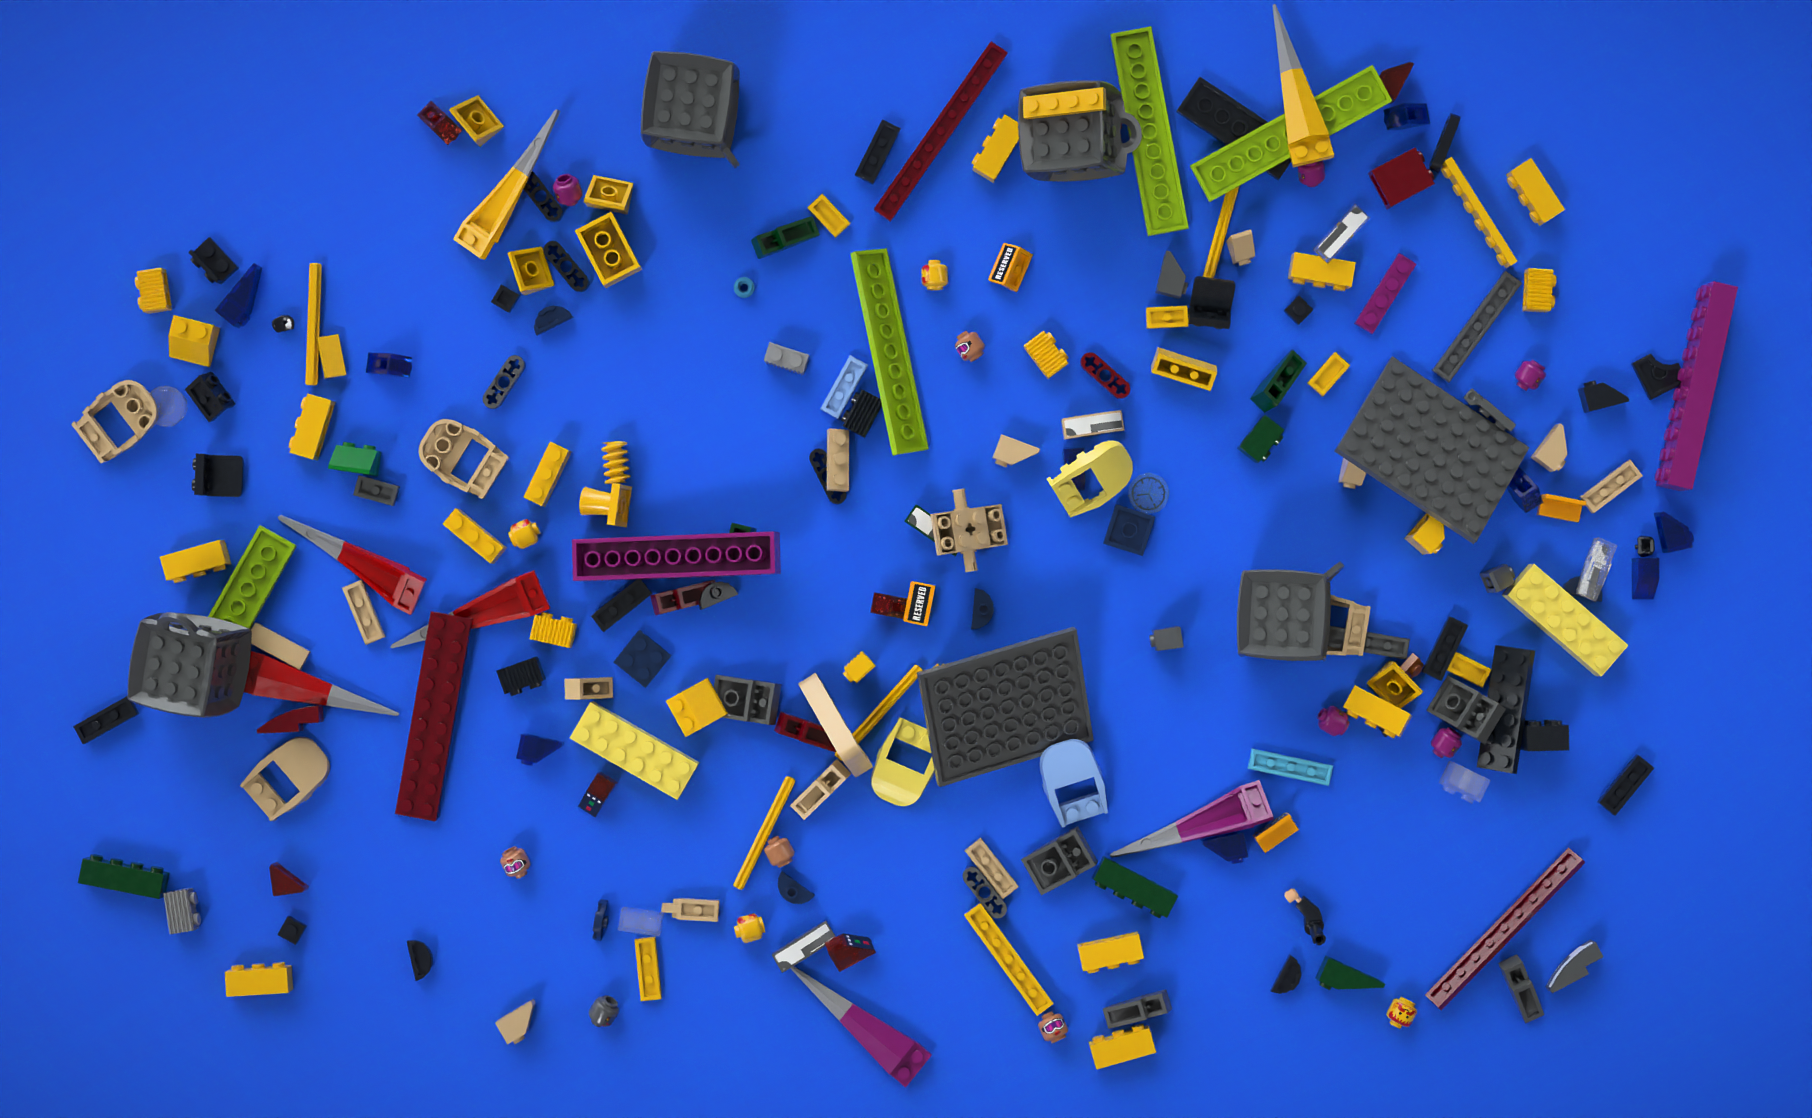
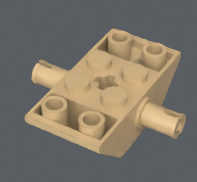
[930,489,1008,572]

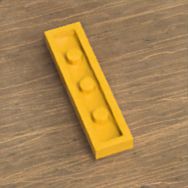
[1023,87,1106,119]

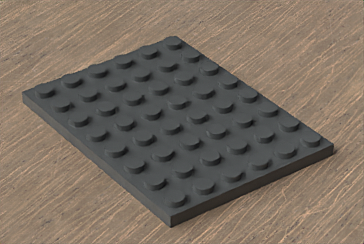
[1334,356,1529,544]
[917,627,1093,787]

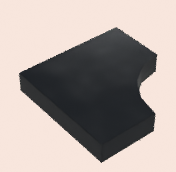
[1631,354,1681,400]

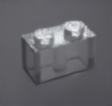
[1439,761,1491,803]
[618,907,664,937]

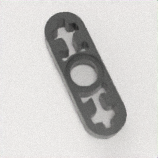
[483,355,525,409]
[963,866,1007,918]

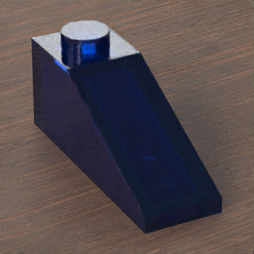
[214,263,262,328]

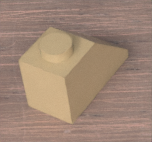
[1226,230,1255,266]
[1530,423,1568,472]
[992,434,1040,467]
[1338,458,1366,489]
[565,677,613,700]
[495,999,536,1044]

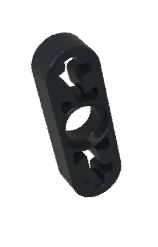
[1429,113,1461,172]
[524,171,563,222]
[544,241,589,292]
[809,449,846,504]

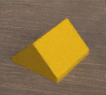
[449,95,504,147]
[584,175,634,215]
[508,247,554,296]
[1367,661,1423,709]

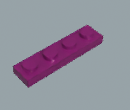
[1354,253,1416,334]

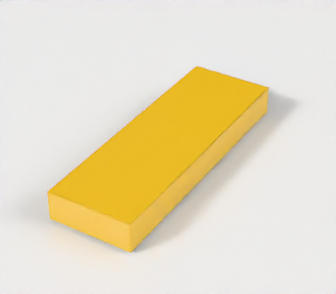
[635,937,662,1001]

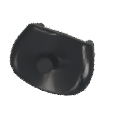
[272,315,294,333]
[1635,535,1655,557]

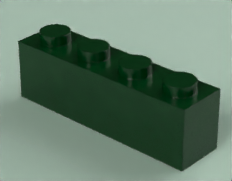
[78,854,170,899]
[1092,856,1178,918]

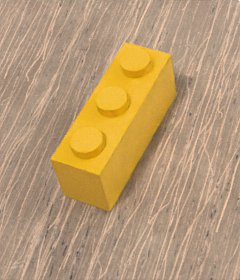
[971,114,1019,183]
[1506,158,1565,226]
[1288,252,1356,291]
[1151,347,1217,391]
[289,393,336,461]
[524,441,572,507]
[443,508,507,564]
[160,540,231,584]
[1343,685,1412,739]
[1077,932,1144,973]
[225,962,293,997]
[1088,1024,1156,1069]

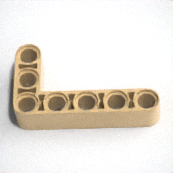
[798,673,873,778]

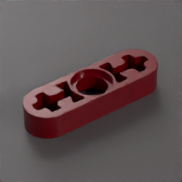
[1080,352,1130,399]

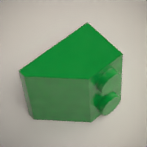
[328,442,381,476]

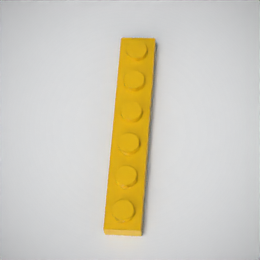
[1441,157,1518,268]
[964,902,1053,1016]

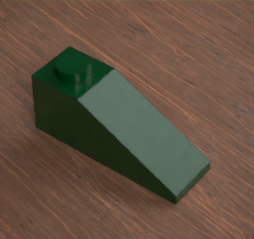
[1250,349,1307,413]
[1315,955,1385,990]

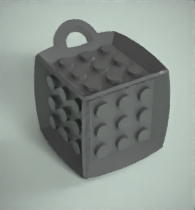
[641,51,740,168]
[1018,80,1142,181]
[1237,561,1344,662]
[127,612,252,718]

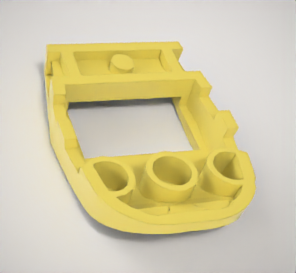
[1047,441,1133,518]
[871,717,935,806]

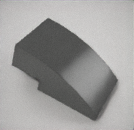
[714,675,782,725]
[1426,676,1506,744]
[1021,826,1098,895]

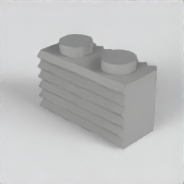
[764,342,810,376]
[163,888,201,934]

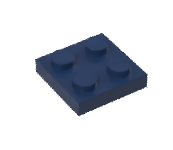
[1103,504,1155,556]
[614,630,672,688]

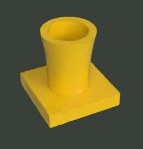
[579,483,632,527]

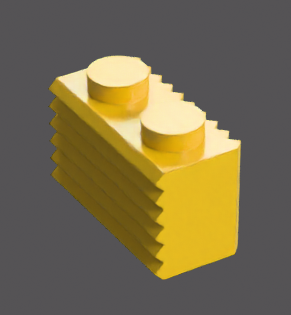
[135,268,172,314]
[1522,268,1556,313]
[1023,330,1069,379]
[529,612,577,648]
[843,651,876,683]

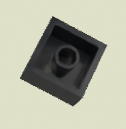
[1520,720,1569,751]

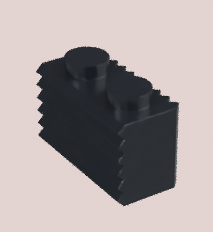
[841,390,882,438]
[496,657,546,696]

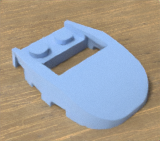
[1039,739,1108,827]

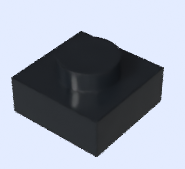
[491,285,520,313]
[1284,296,1313,325]
[277,916,307,945]

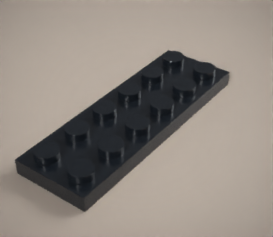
[1176,77,1291,180]
[1477,645,1535,774]

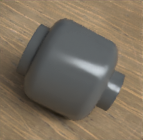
[589,995,619,1027]

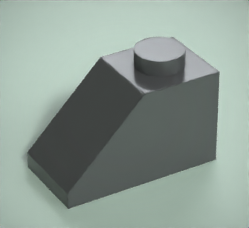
[1155,251,1188,299]
[1480,564,1515,593]
[1149,626,1184,651]

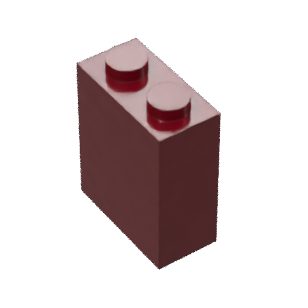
[1368,148,1435,210]

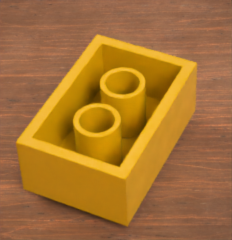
[575,212,642,288]

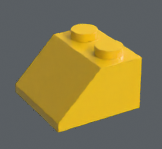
[168,315,220,367]
[1404,513,1445,555]
[666,678,728,737]

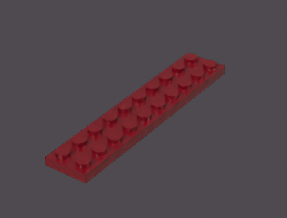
[395,611,473,821]

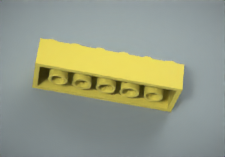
[1502,564,1628,677]
[570,701,700,800]

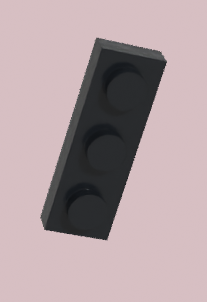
[855,119,901,184]
[591,579,653,632]
[1421,616,1468,681]
[73,696,139,744]
[1597,754,1654,816]

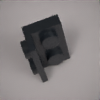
[188,237,239,284]
[185,372,235,422]

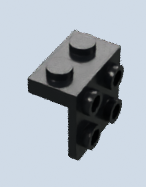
[1188,276,1235,329]
[192,453,244,497]

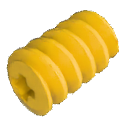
[601,441,630,484]

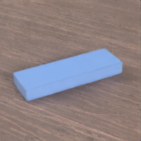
[820,355,868,419]

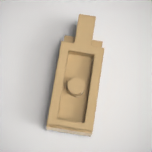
[661,898,720,922]

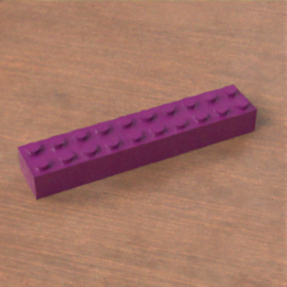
[1655,281,1738,491]
[572,531,781,581]

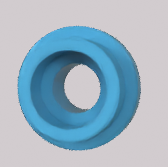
[734,277,754,298]

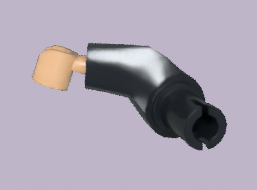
[1284,889,1326,945]

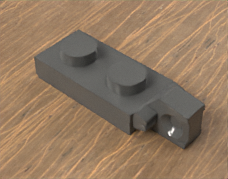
[1463,388,1516,432]

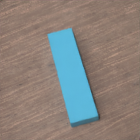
[1248,748,1333,786]

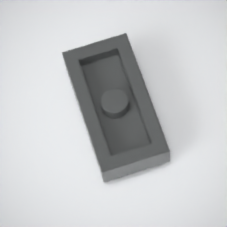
[353,475,400,506]

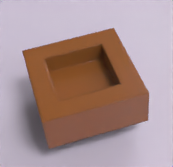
[1400,653,1424,679]

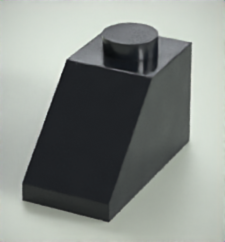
[1578,380,1629,413]

